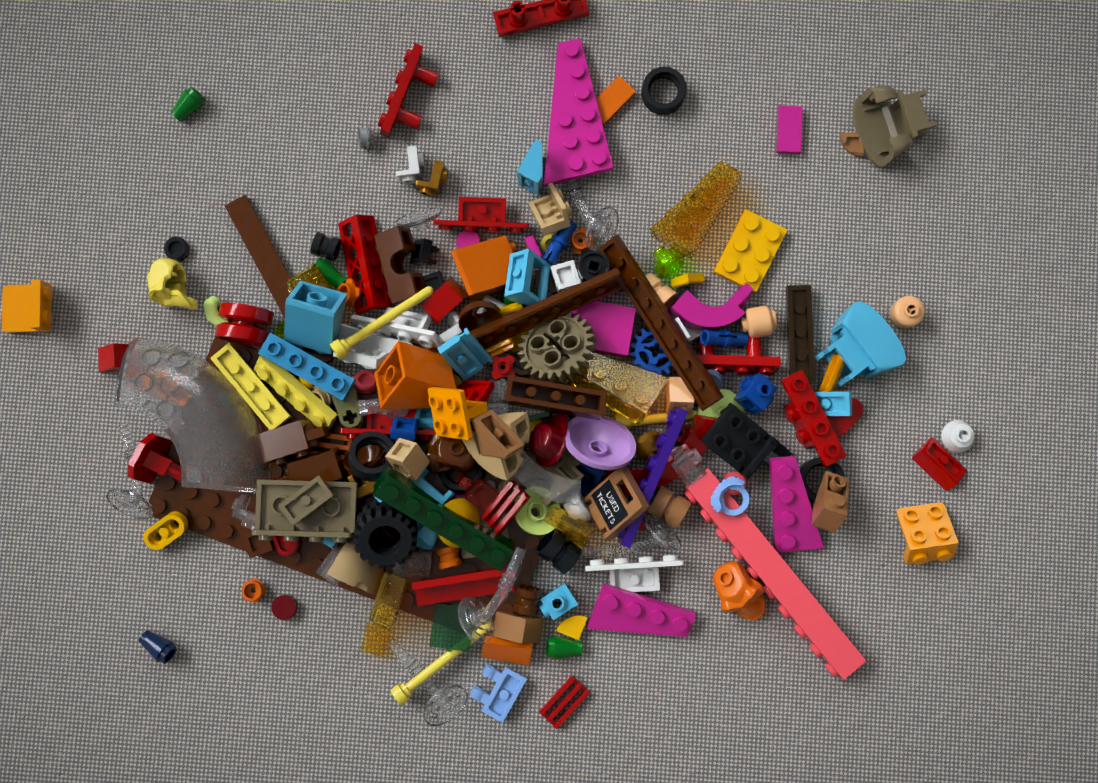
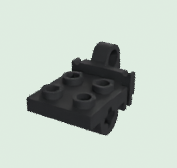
[700,403,793,479]

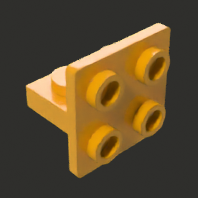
[428,387,488,440]

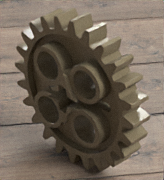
[517,312,596,383]

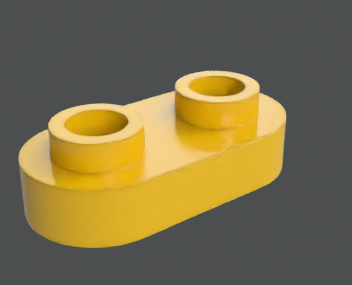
[143,511,188,550]

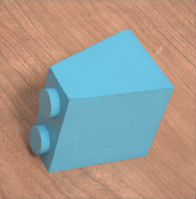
[284,280,347,354]

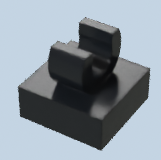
[410,238,439,266]

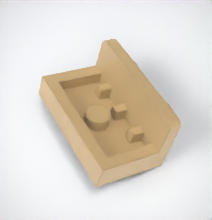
[528,183,572,236]

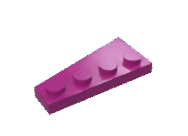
[769,456,824,553]
[587,583,696,637]

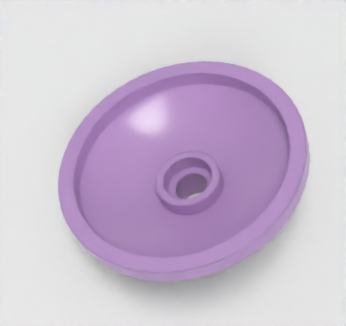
[565,416,636,470]

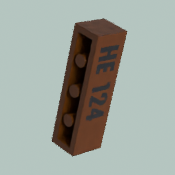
[503,375,607,420]

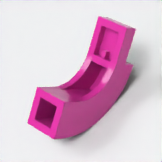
[668,283,753,331]

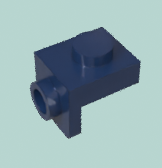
[574,463,606,497]

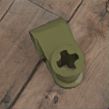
[331,384,364,429]

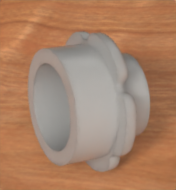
[358,126,374,149]

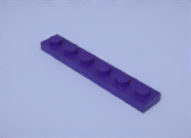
[617,407,688,548]

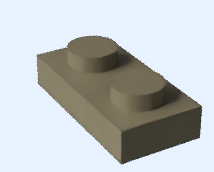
[278,475,335,526]

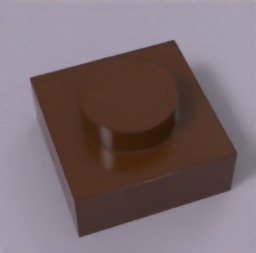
[242,532,275,558]

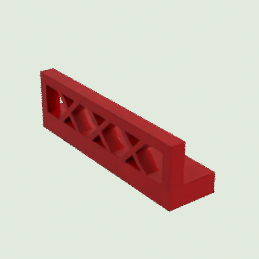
[338,214,392,314]
[412,566,515,606]

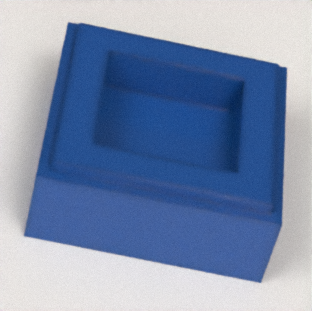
[390,417,419,441]

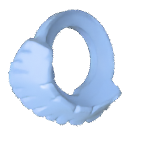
[710,476,749,516]

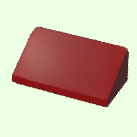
[912,437,967,491]

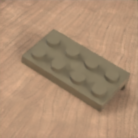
[252,480,358,543]

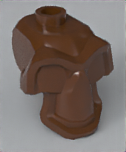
[425,432,476,473]

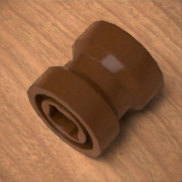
[513,585,542,616]

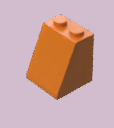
[451,235,517,302]
[374,341,457,410]

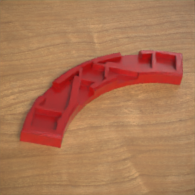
[606,415,717,497]

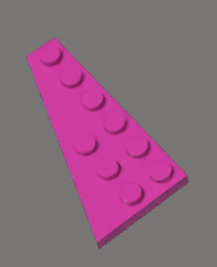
[544,38,613,187]

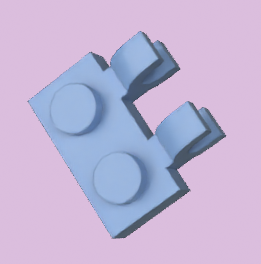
[470,663,527,723]

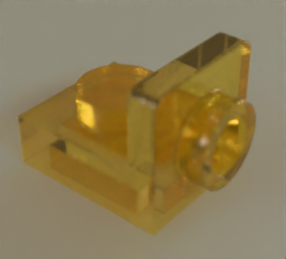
[360,619,393,657]

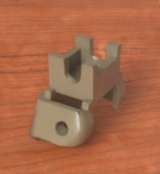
[852,86,938,168]

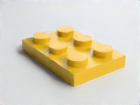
[713,209,787,294]

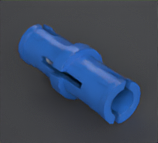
[542,220,577,266]
[700,329,749,348]

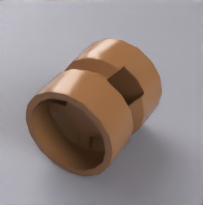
[646,485,691,529]

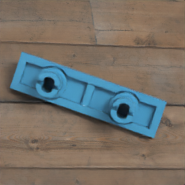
[258,333,356,401]

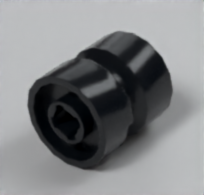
[578,251,610,283]
[535,528,582,574]

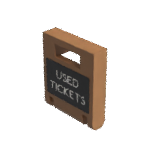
[583,466,650,541]

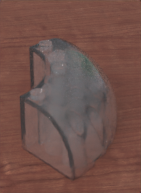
[115,337,271,494]

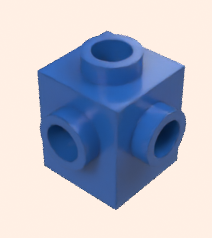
[734,373,777,414]

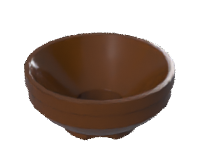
[458,300,502,333]
[343,445,387,477]

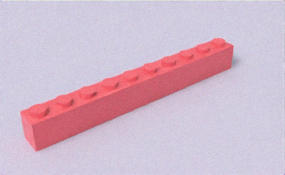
[683,468,866,680]

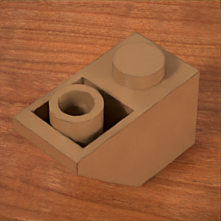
[812,471,849,533]

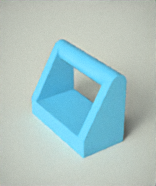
[517,140,543,196]
[504,248,551,306]

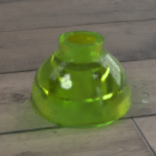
[653,246,685,278]

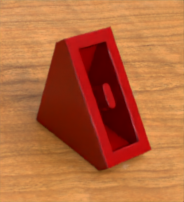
[420,276,467,324]
[98,343,148,373]

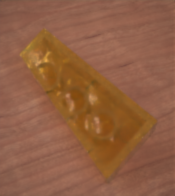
[650,161,742,259]
[564,346,669,426]

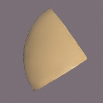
[462,412,530,480]
[327,538,384,595]

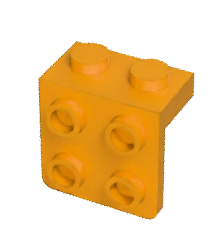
[2,280,53,333]
[896,502,959,565]

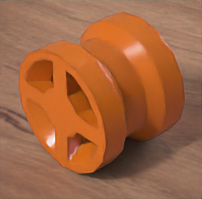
[435,547,463,569]

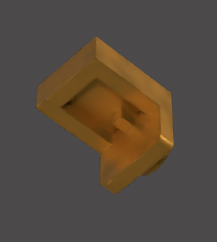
[415,160,449,197]

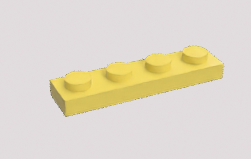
[210,343,291,430]
[253,355,338,429]

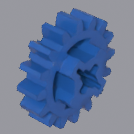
[629,328,675,378]

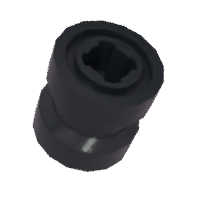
[310,232,342,262]

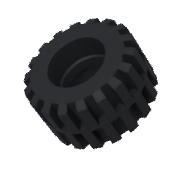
[353,500,417,569]

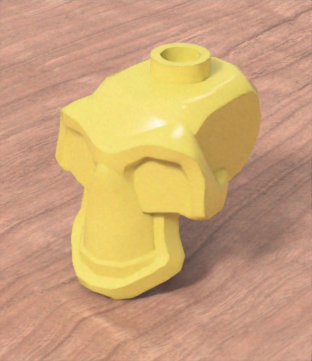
[147,258,198,310]

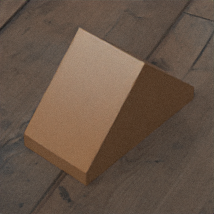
[472,409,525,458]
[492,611,544,644]

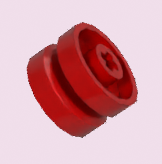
[215,302,274,347]

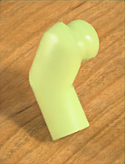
[203,296,230,326]

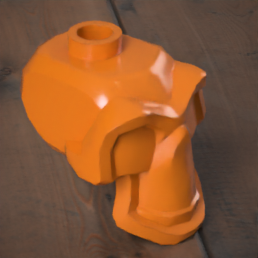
[713,561,766,621]

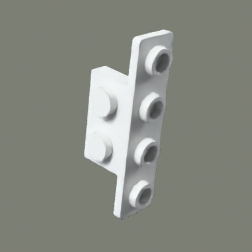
[351,307,442,348]
[333,324,413,369]
[585,555,684,592]

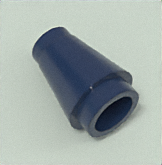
[139,630,177,664]

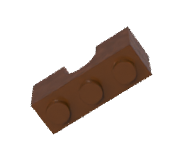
[374,226,426,304]

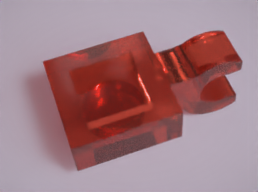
[455,472,499,512]

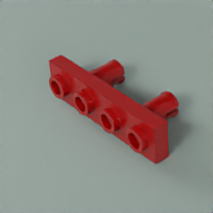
[493,0,589,37]
[378,43,439,138]
[697,335,781,376]

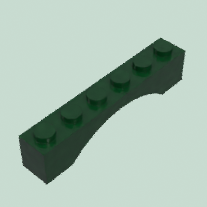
[373,465,515,571]

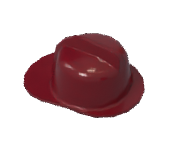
[528,414,568,467]

